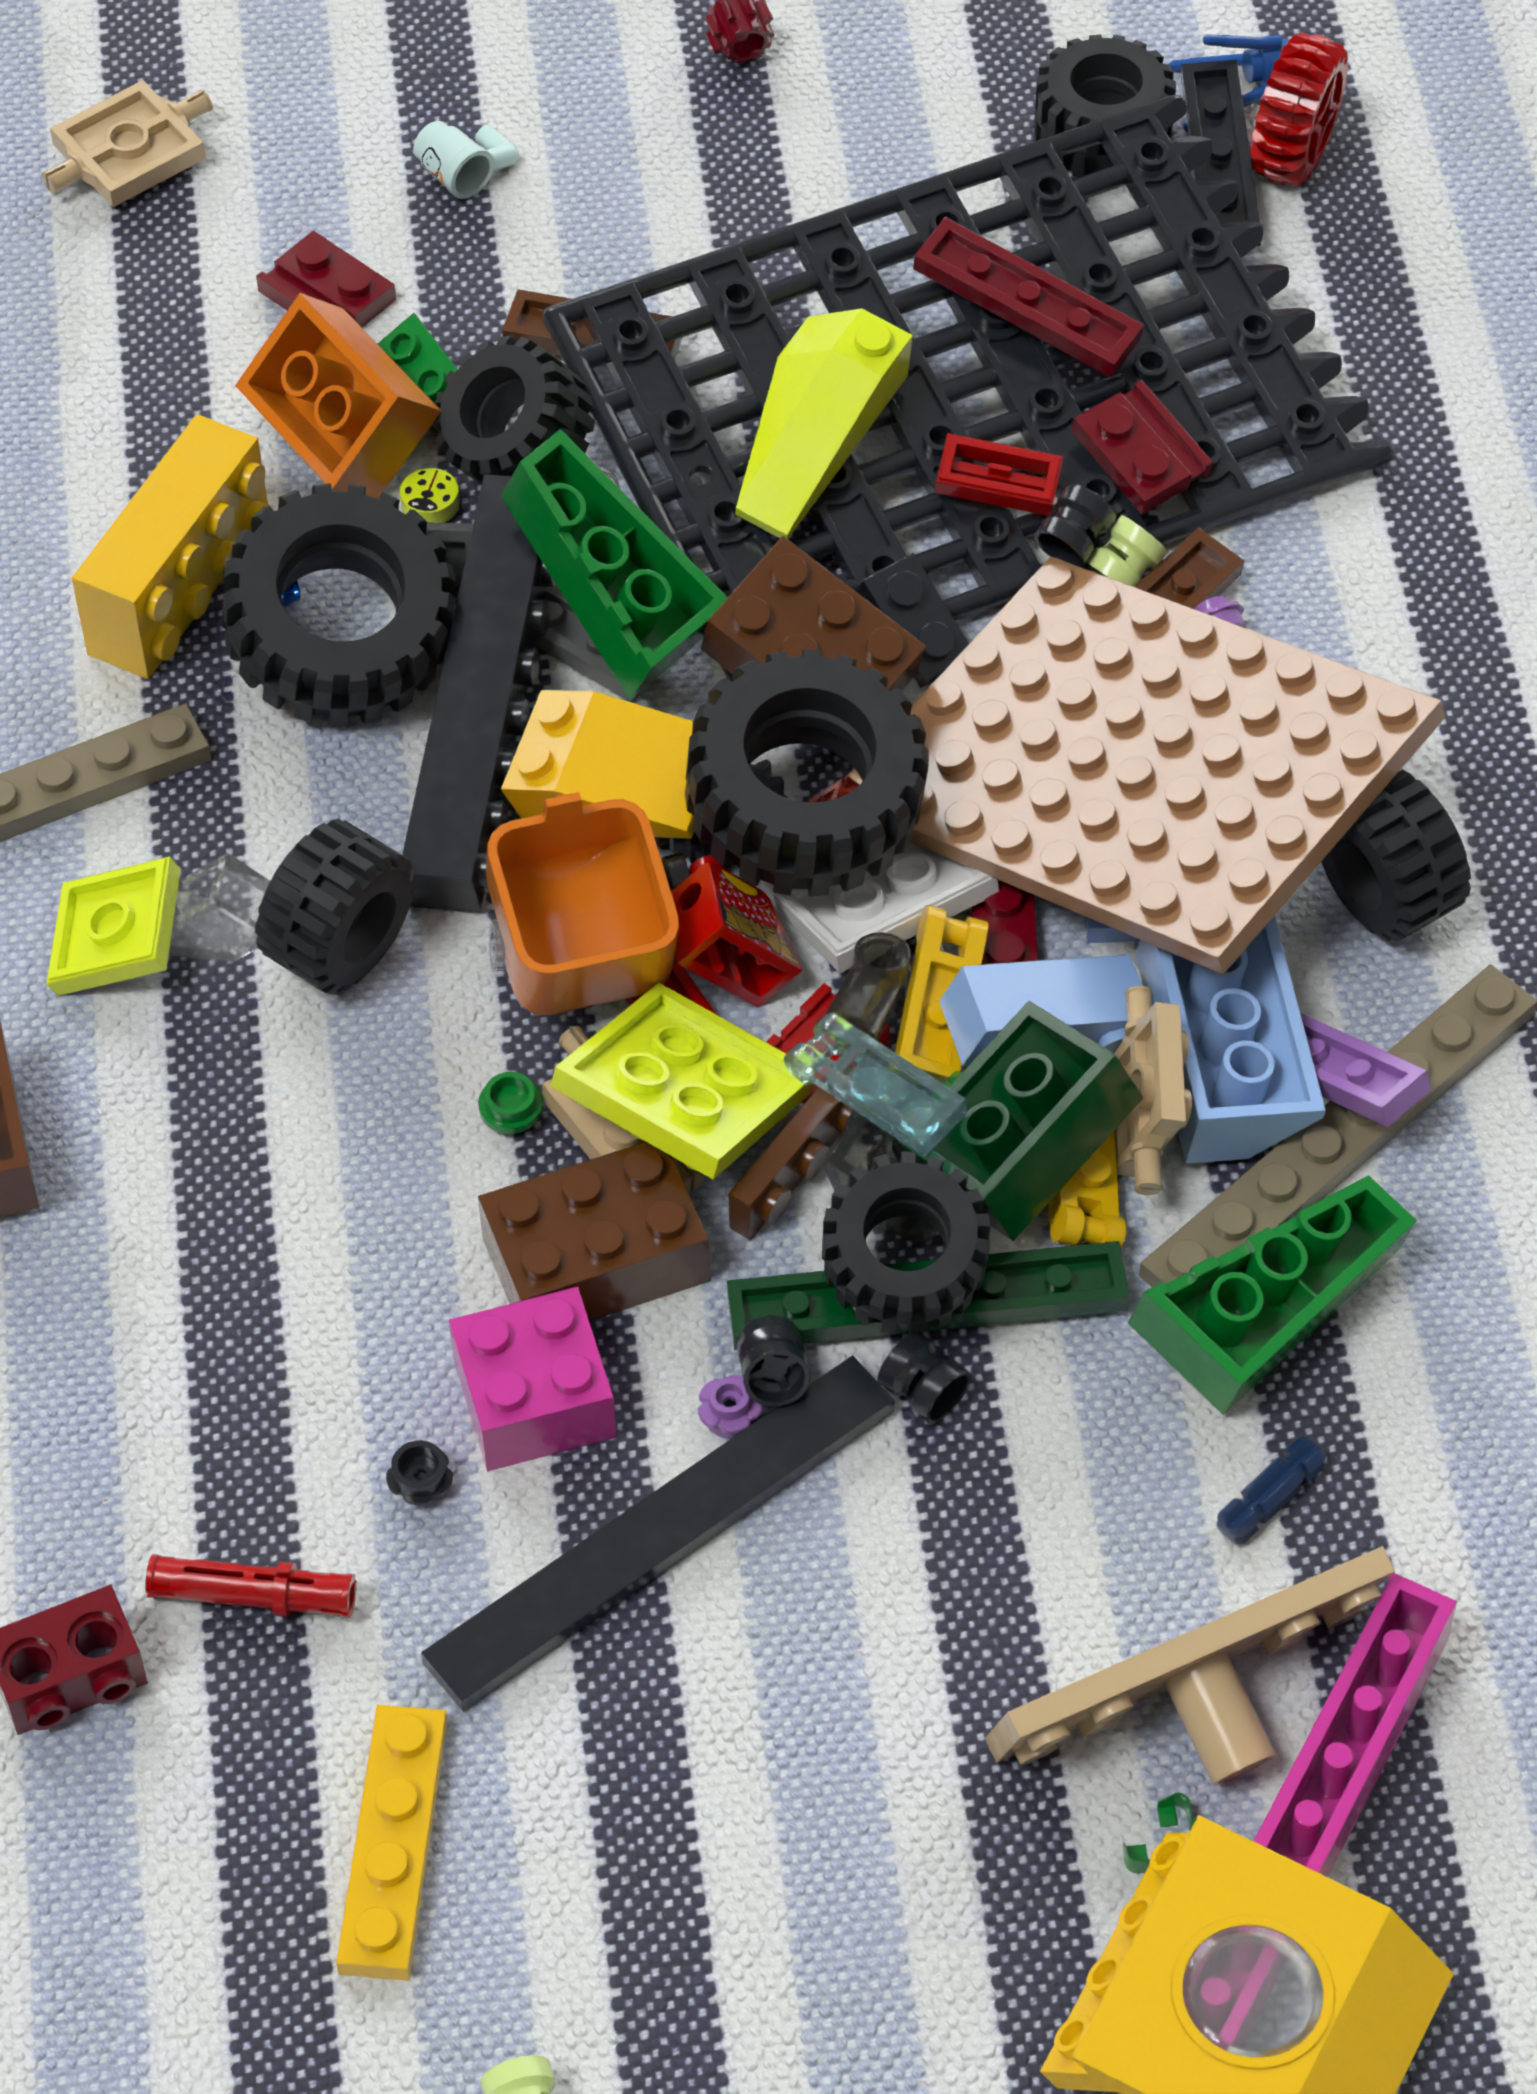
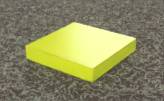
[46,857,181,996]

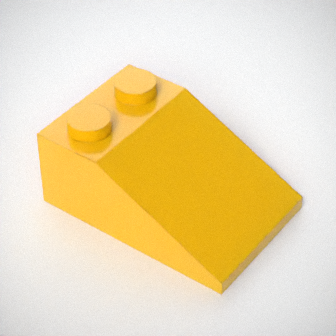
[501,690,694,839]

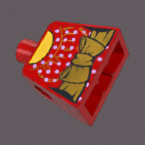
[671,856,803,1008]

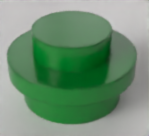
[478,1072,543,1134]

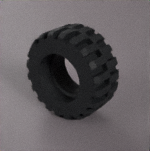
[222,483,456,726]
[685,649,929,897]

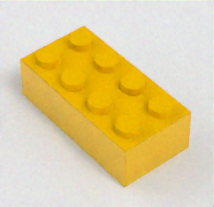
[72,414,271,680]

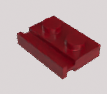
[256,230,396,328]
[1071,380,1213,514]

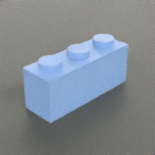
[939,954,1142,1066]

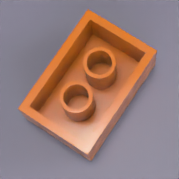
[235,293,441,499]

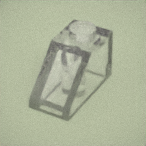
[169,853,271,962]

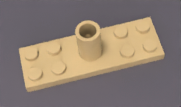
[985,1546,1395,1786]

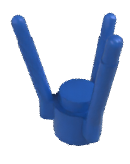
[1169,34,1289,132]

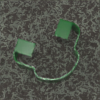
[1122,1793,1196,1874]

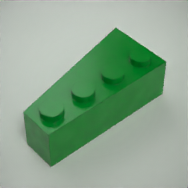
[501,429,728,700]
[1128,1175,1417,1415]

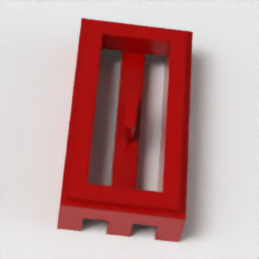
[934,433,1063,516]

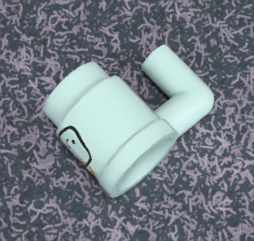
[413,121,519,199]

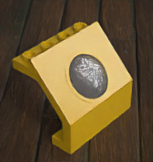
[1040,1815,1454,2094]

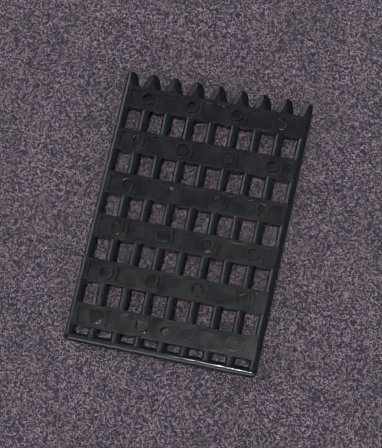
[542,95,1394,682]

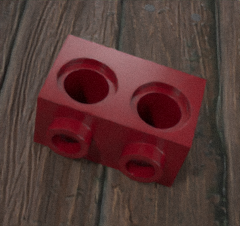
[0,1584,148,1735]

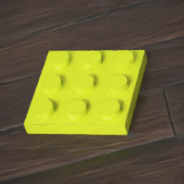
[550,983,819,1180]

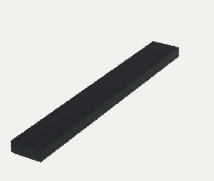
[421,1355,895,1712]

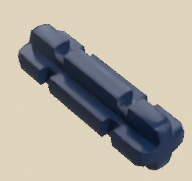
[1216,1437,1326,1545]

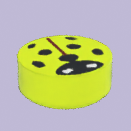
[400,468,460,523]

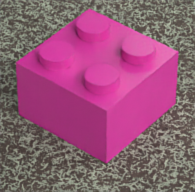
[449,1287,616,1472]

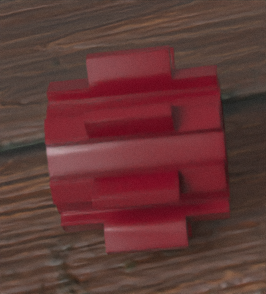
[705,0,775,64]

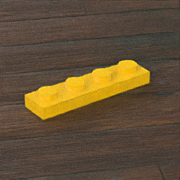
[336,1704,448,1981]

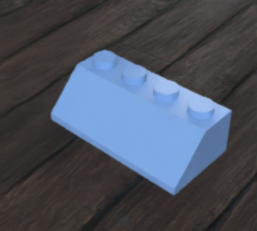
[1136,916,1326,1163]

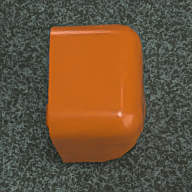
[486,792,679,1015]

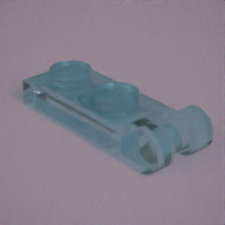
[784,1013,967,1157]

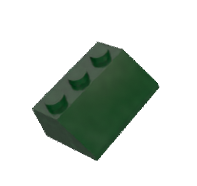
[899,1001,1143,1242]

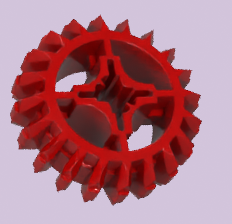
[1250,32,1349,187]

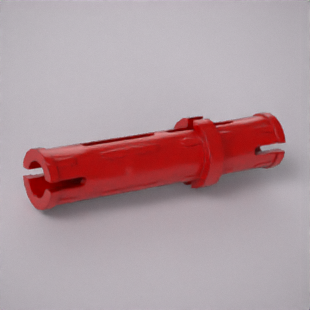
[145,1554,357,1618]

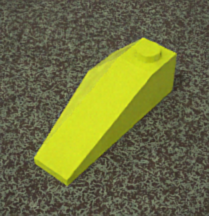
[735,309,913,539]

